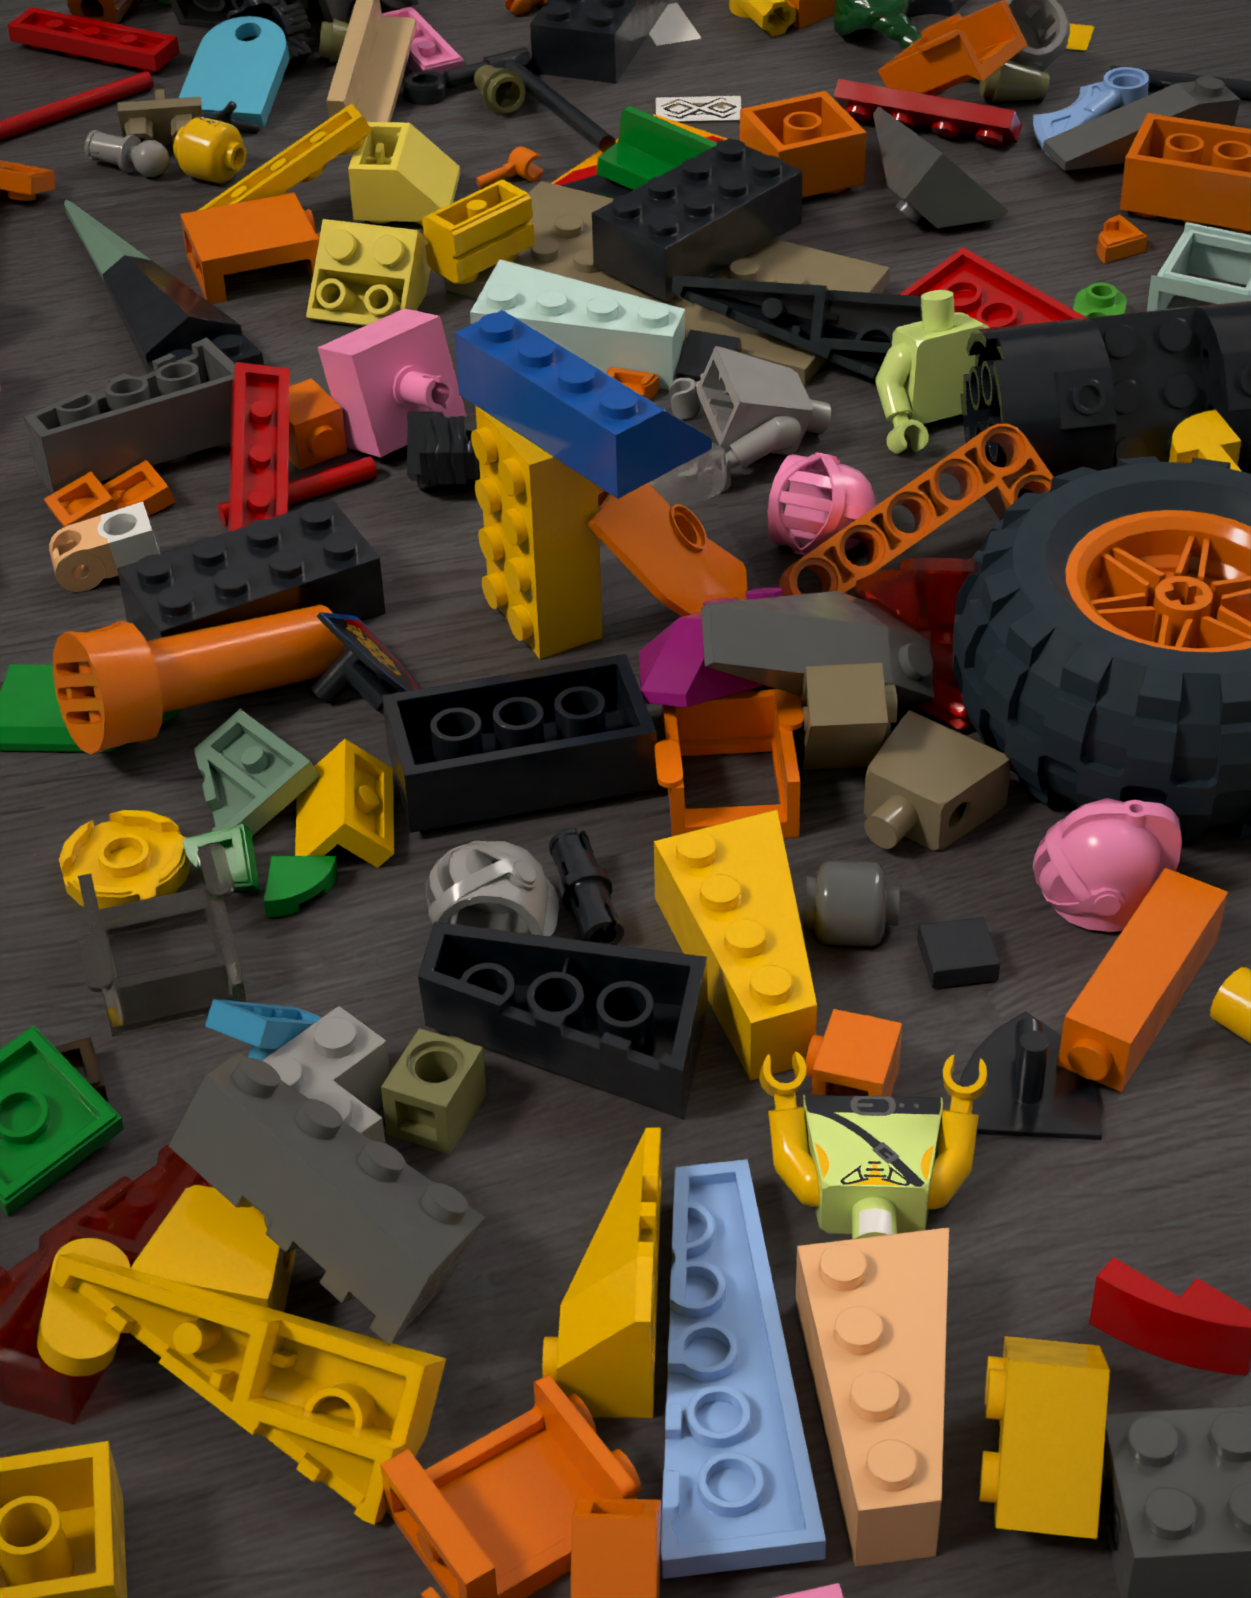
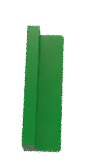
[596,106,717,190]

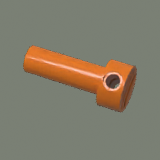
[53,605,345,755]

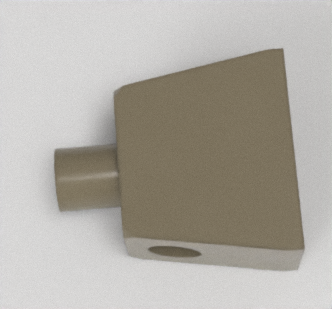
[864,710,1011,851]

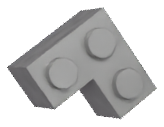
[262,1006,390,1143]

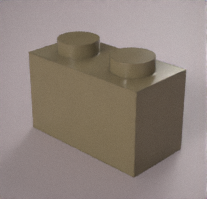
[798,663,897,770]

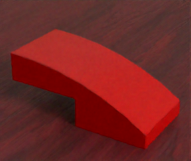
[1089,1257,1251,1376]

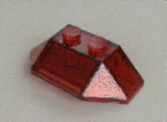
[856,557,976,644]

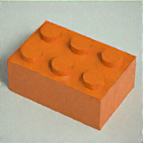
[1120,113,1251,234]

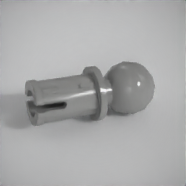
[84,130,170,177]

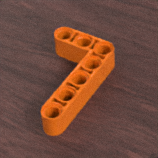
[779,424,1053,596]

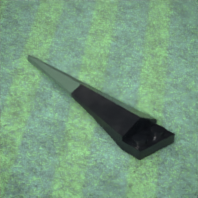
[64,200,265,374]

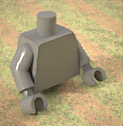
[669,346,831,495]

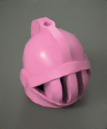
[767,453,876,556]
[1033,798,1182,932]

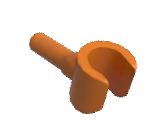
[476,146,543,189]

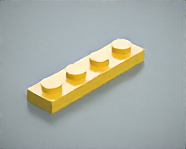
[197,103,372,211]

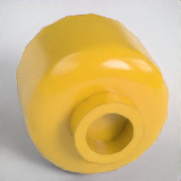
[173,117,246,184]

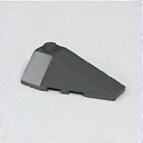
[1043,76,1241,171]
[701,591,935,713]

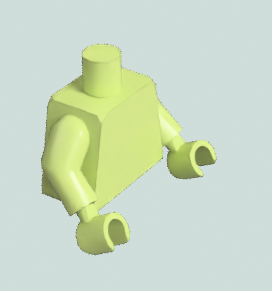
[876,290,989,454]

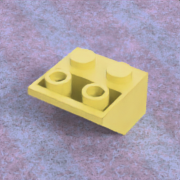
[348,122,460,225]
[306,219,431,327]

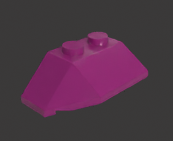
[639,588,782,707]

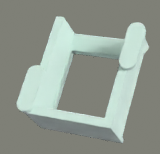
[1147,222,1251,311]

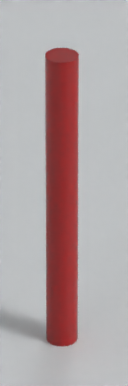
[0,71,154,141]

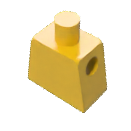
[131,1185,296,1312]

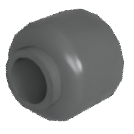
[804,860,900,948]

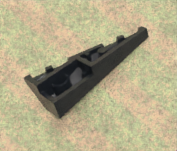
[672,275,922,381]

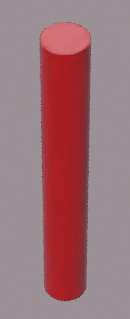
[217,456,377,526]

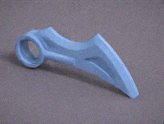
[1033,67,1149,163]

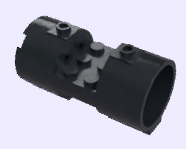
[960,301,1251,494]

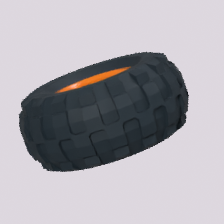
[953,456,1251,842]

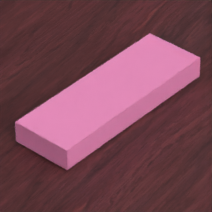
[382,7,464,75]

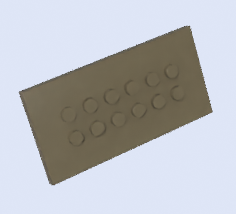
[445,181,890,387]

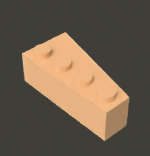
[795,1228,949,1567]

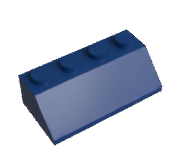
[454,310,712,499]

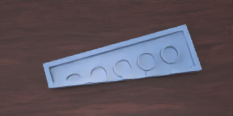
[661,1159,826,1579]

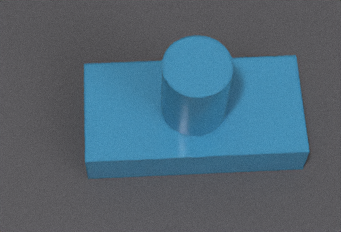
[205,999,322,1061]

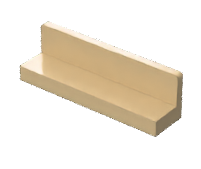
[326,0,417,122]

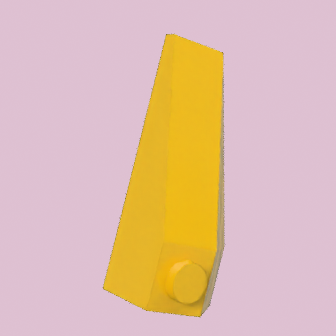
[542,1128,662,1418]

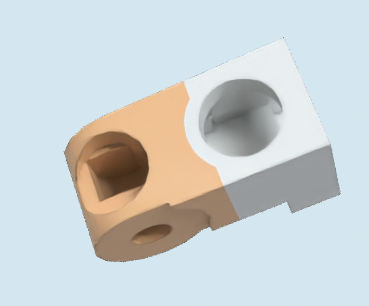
[49,502,160,592]

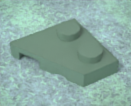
[194,709,320,836]

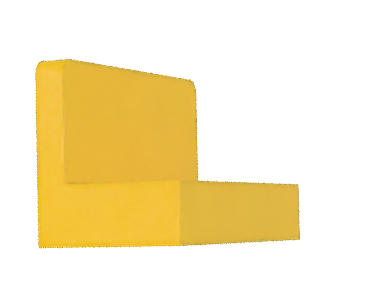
[295,739,394,868]

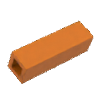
[1057,868,1228,1092]

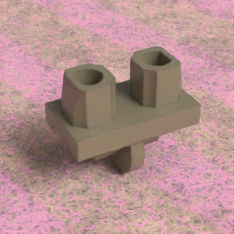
[118,89,204,145]

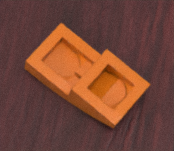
[44,460,176,528]

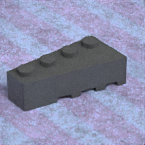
[24,338,235,494]
[169,1052,486,1346]

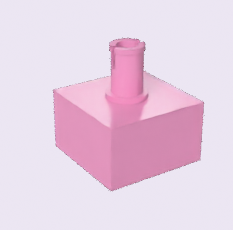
[317,308,466,457]

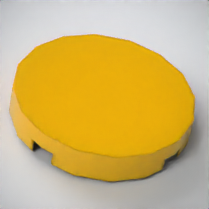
[59,810,191,914]

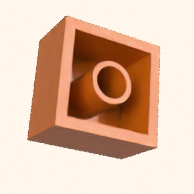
[740,91,866,199]

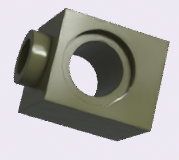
[381,1028,487,1155]

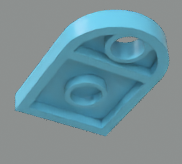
[178,16,289,128]

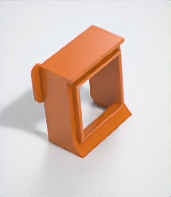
[878,0,1028,96]
[655,688,804,838]

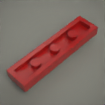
[7,7,180,72]
[834,79,1022,146]
[228,362,290,532]

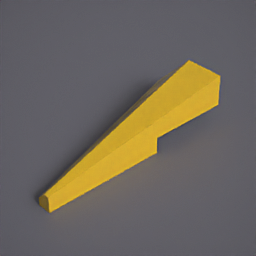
[52,1253,446,1525]

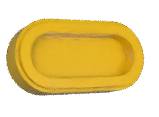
[37,1238,131,1376]

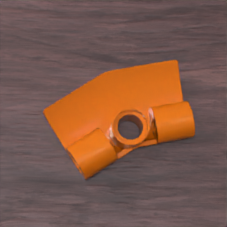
[588,483,747,617]

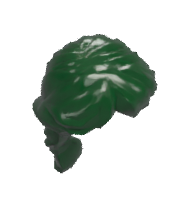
[833,0,922,48]

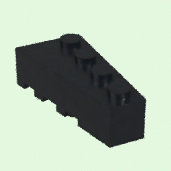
[418,922,708,1120]

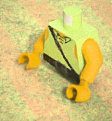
[759,1051,987,1239]

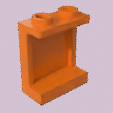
[180,192,320,304]
[380,1374,641,1598]

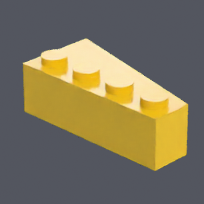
[654,810,817,1081]

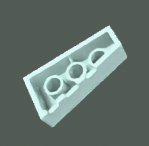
[470,259,685,390]

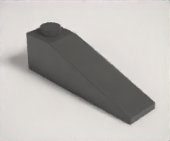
[873,107,1008,228]

